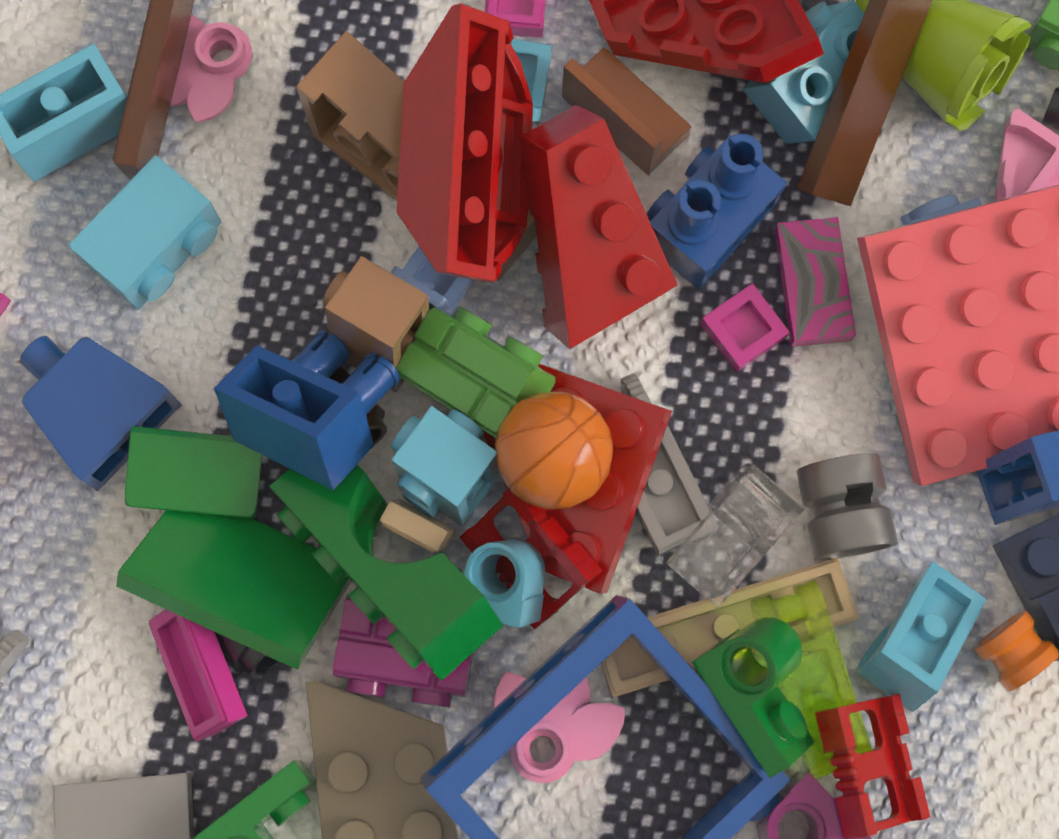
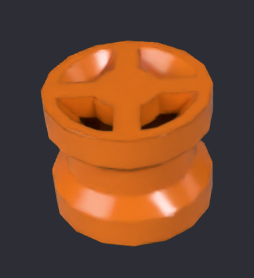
[973,610,1059,692]

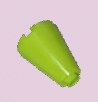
[856,0,1032,131]

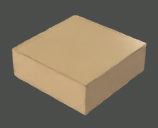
[380,500,457,553]

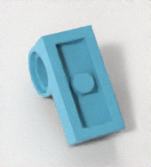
[458,539,545,628]
[856,561,987,712]

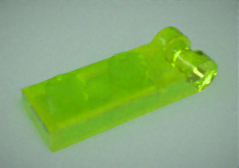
[750,580,872,779]

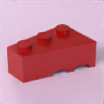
[521,105,678,349]

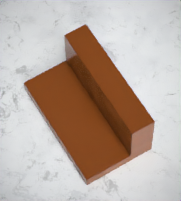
[562,47,692,175]

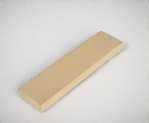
[601,557,859,699]

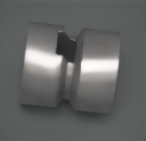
[796,453,899,560]

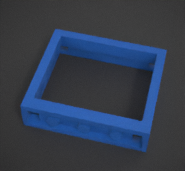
[420,595,791,839]

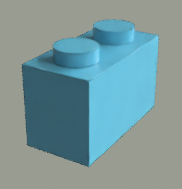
[0,43,127,182]
[68,155,222,311]

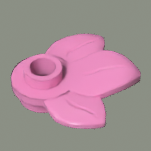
[170,15,253,123]
[494,672,625,783]

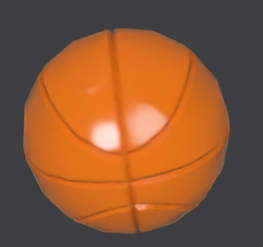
[495,392,613,509]

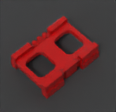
[459,488,603,630]
[815,694,931,839]

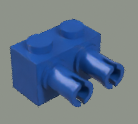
[646,133,787,290]
[214,330,400,490]

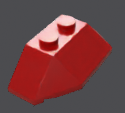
[396,3,533,283]

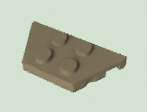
[306,681,458,839]

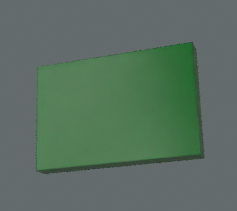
[116,510,352,670]

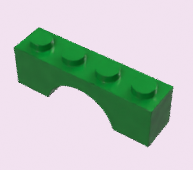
[270,464,504,681]

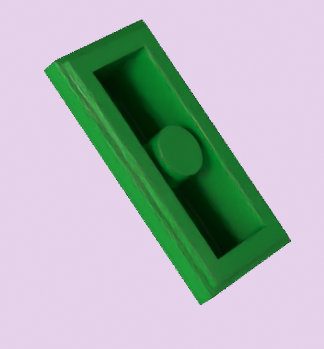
[124,426,262,518]

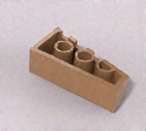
[296,30,537,281]

